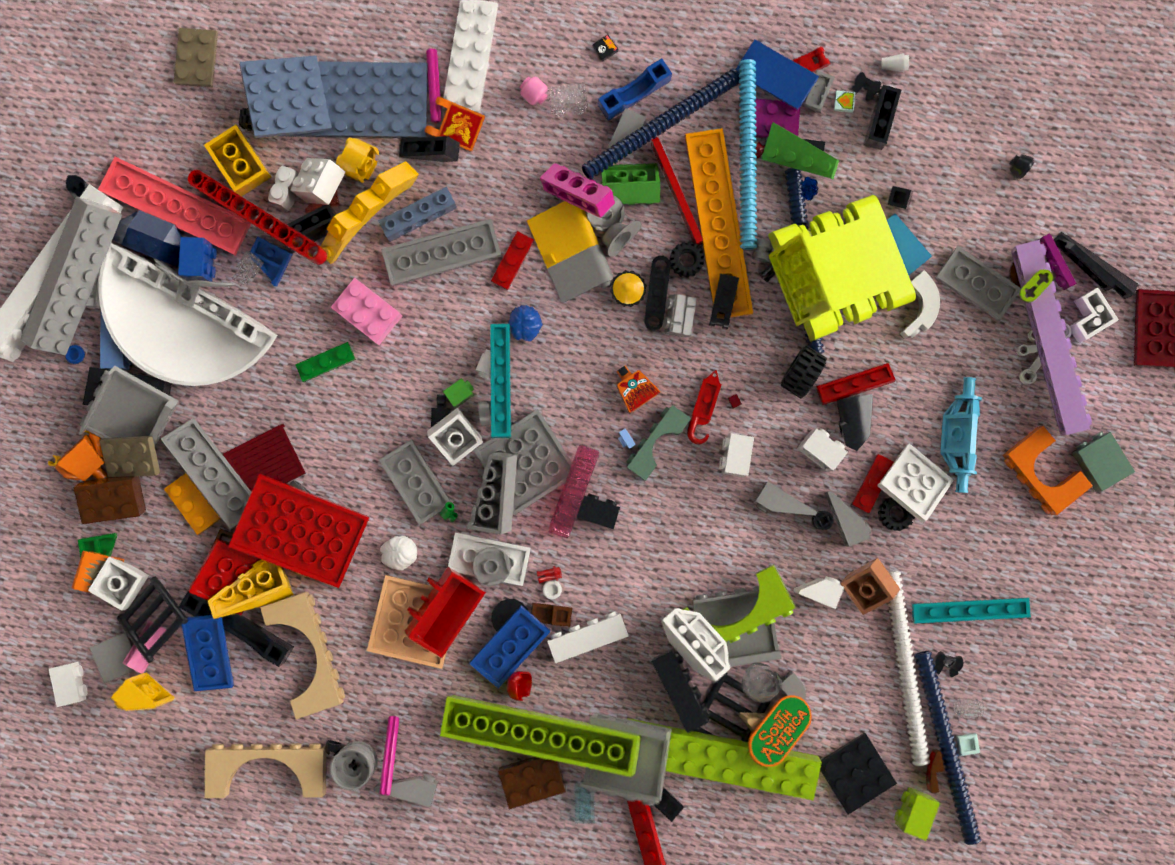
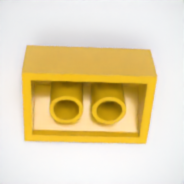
[111,672,175,711]

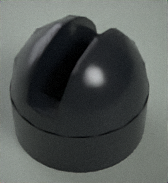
[325,740,342,756]

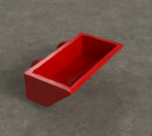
[404,566,486,658]

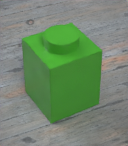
[443,378,474,408]

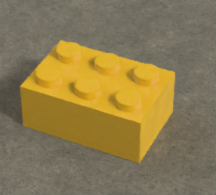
[204,124,272,197]

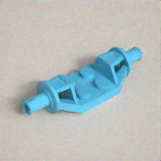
[940,377,982,493]

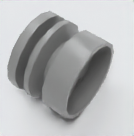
[330,741,378,790]

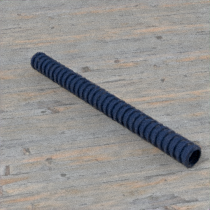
[582,68,741,179]
[785,168,825,354]
[914,651,982,845]

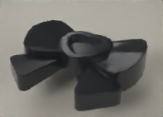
[852,72,881,101]
[934,651,964,677]

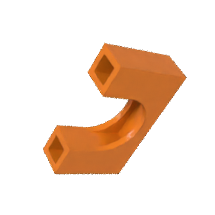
[1003,426,1093,515]

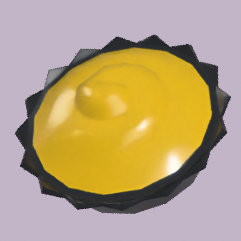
[610,270,647,307]

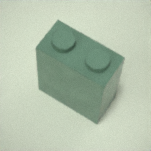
[1071,431,1135,492]

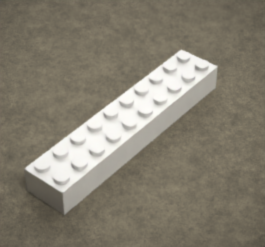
[0,184,124,362]

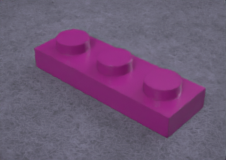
[1038,233,1077,290]

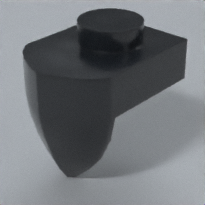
[66,175,88,199]

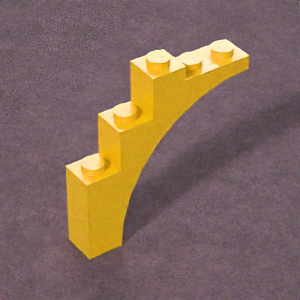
[320,161,419,264]

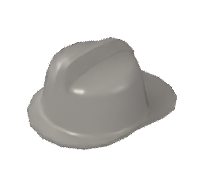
[601,221,642,257]

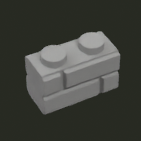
[663,294,696,337]

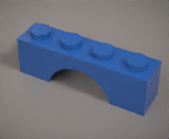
[598,58,672,121]

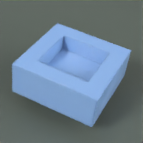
[618,428,636,449]

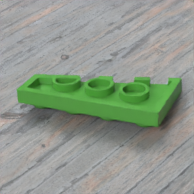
[761,122,839,179]

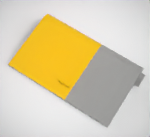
[527,201,614,303]

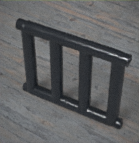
[117,576,188,663]
[693,672,772,742]

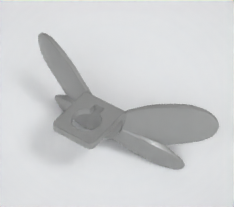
[154,258,235,307]

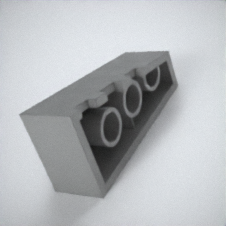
[466,452,517,535]

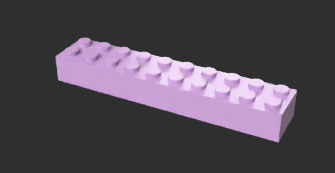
[1011,240,1092,435]

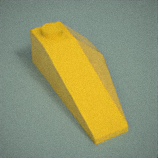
[208,560,294,619]

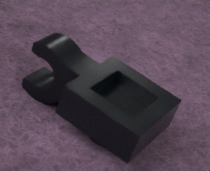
[431,394,451,427]

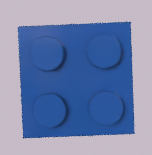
[178,237,217,282]

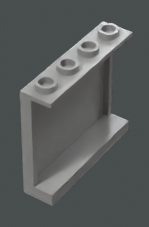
[78,366,179,447]
[692,586,782,667]
[580,713,671,806]

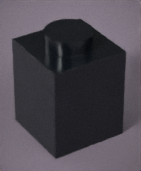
[887,186,914,210]

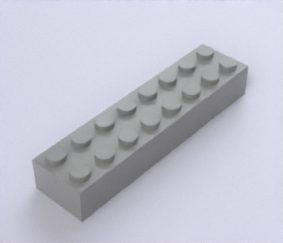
[21,196,122,355]

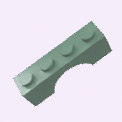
[626,405,691,481]

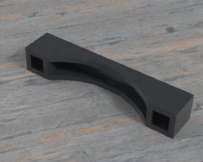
[179,591,294,667]

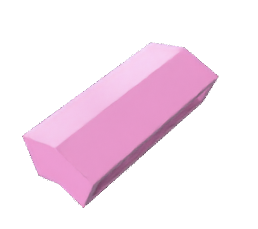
[123,620,167,674]

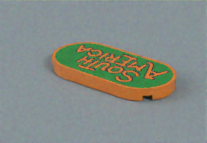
[748,695,812,767]

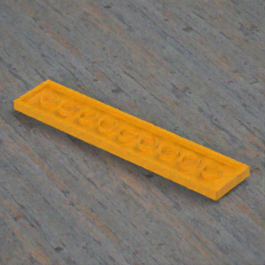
[685,128,753,319]

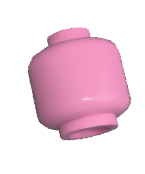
[520,76,548,105]

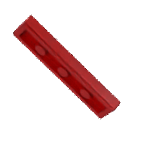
[816,363,896,405]

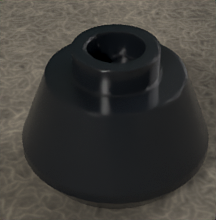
[1009,154,1035,179]

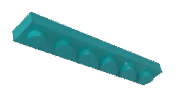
[490,324,511,439]
[912,597,1031,624]

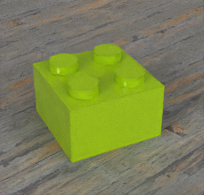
[894,787,940,841]

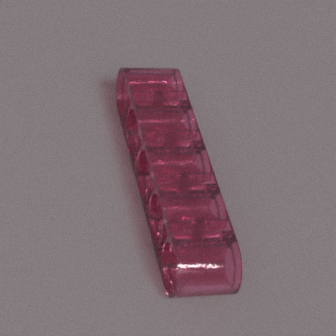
[548,445,599,538]

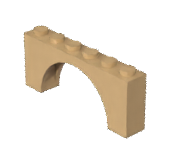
[260,592,345,719]
[205,743,326,798]

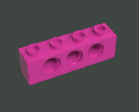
[540,163,615,218]

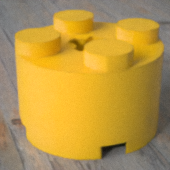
[336,137,379,183]

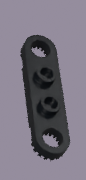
[644,255,671,331]

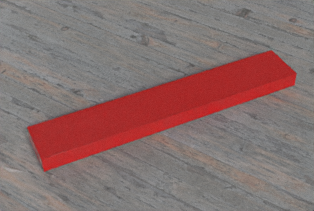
[651,137,703,246]

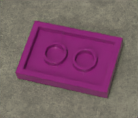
[754,99,800,138]

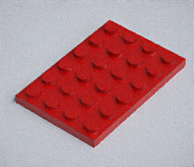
[228,473,370,588]

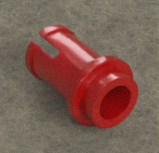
[537,566,562,583]

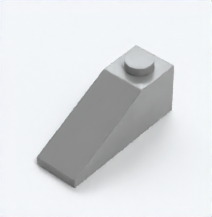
[607,108,646,149]
[754,482,817,516]
[825,491,871,547]
[374,774,439,807]

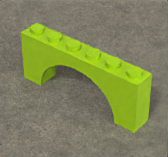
[681,564,796,643]

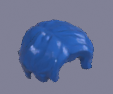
[508,305,543,342]

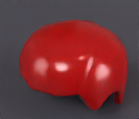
[506,671,532,701]

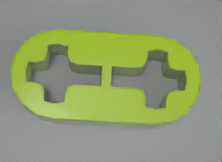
[1019,269,1053,303]

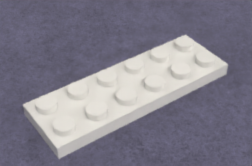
[442,0,498,113]

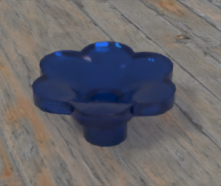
[802,177,818,201]

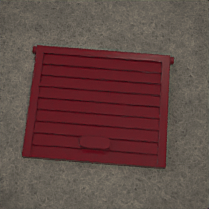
[222,423,306,492]

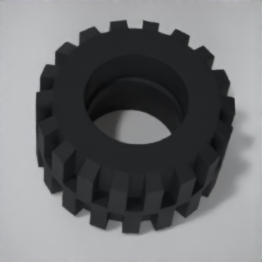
[781,345,827,399]

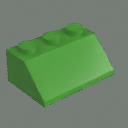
[602,163,660,205]

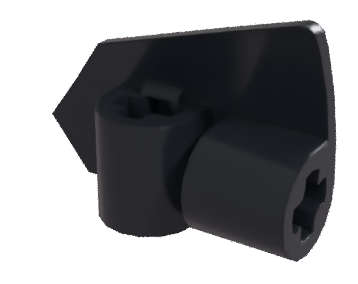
[836,394,873,451]

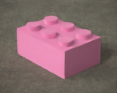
[331,277,402,345]

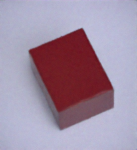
[728,394,742,409]

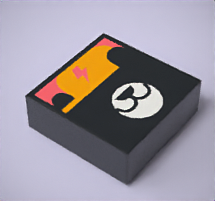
[592,34,619,61]

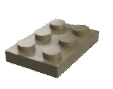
[174,28,218,87]
[99,436,160,477]

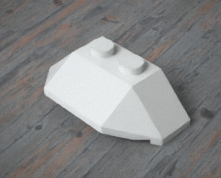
[661,608,730,682]

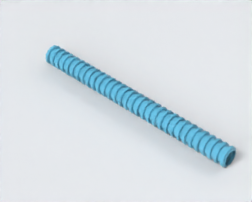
[739,59,757,250]

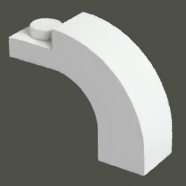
[899,270,940,339]

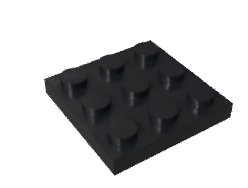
[820,732,897,815]

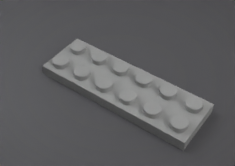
[381,219,501,286]
[161,418,251,531]

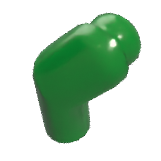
[440,502,458,522]

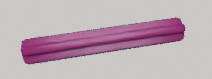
[426,48,442,123]
[379,716,399,796]

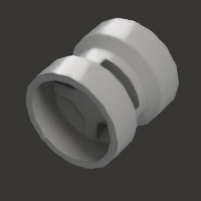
[752,239,773,263]

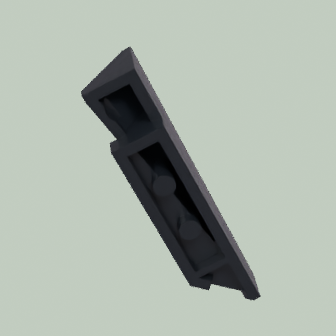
[1054,232,1138,299]

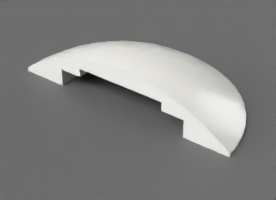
[98,243,278,386]

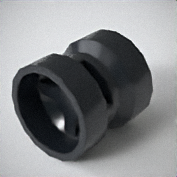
[812,511,834,530]

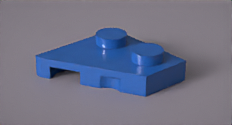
[249,236,293,287]

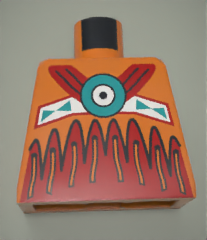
[616,365,660,414]

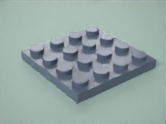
[239,55,331,139]

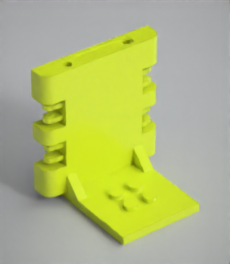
[768,195,916,342]

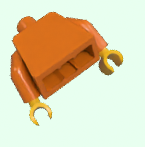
[48,430,107,481]

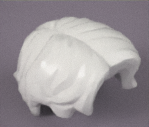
[380,536,417,570]

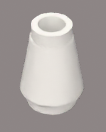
[881,53,909,73]

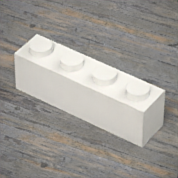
[547,611,628,663]

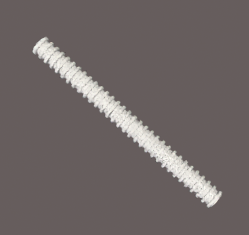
[888,571,930,766]

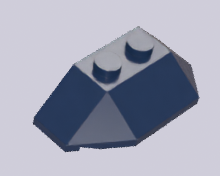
[112,210,182,267]

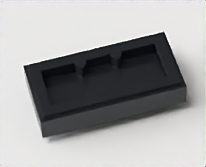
[654,787,685,822]

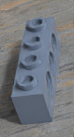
[378,186,457,242]

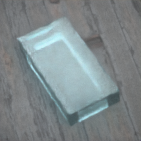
[575,783,595,824]

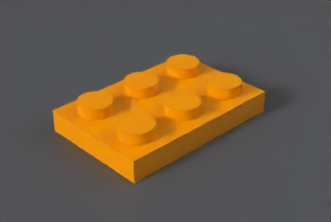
[164,473,221,535]

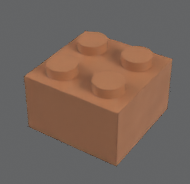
[840,557,900,615]

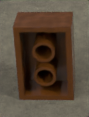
[73,476,146,524]
[498,757,566,810]

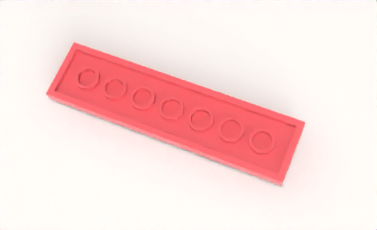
[98,157,251,256]

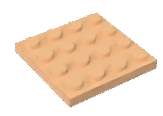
[367,575,447,669]

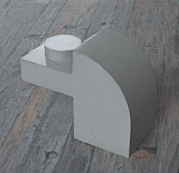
[777,671,806,700]

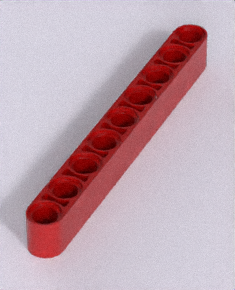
[187,170,327,265]

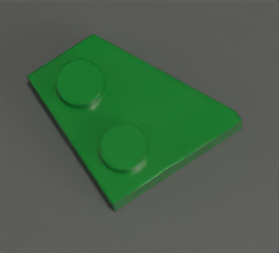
[78,533,117,558]

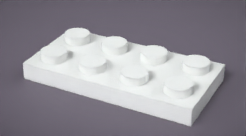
[448,532,531,586]

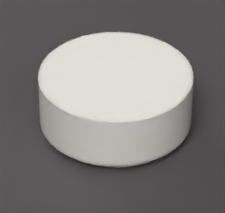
[543,580,562,599]

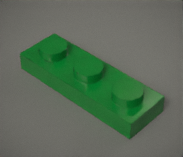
[295,342,356,382]

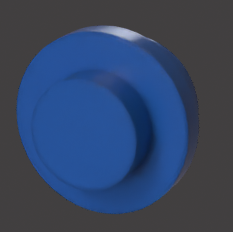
[65,345,85,364]

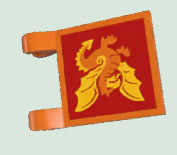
[425,97,486,152]

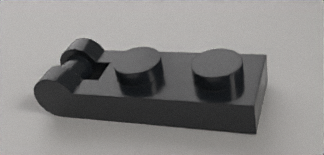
[709,274,739,330]

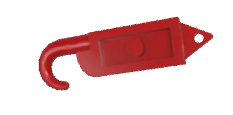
[687,370,722,444]

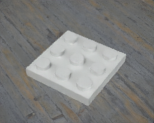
[878,443,954,523]

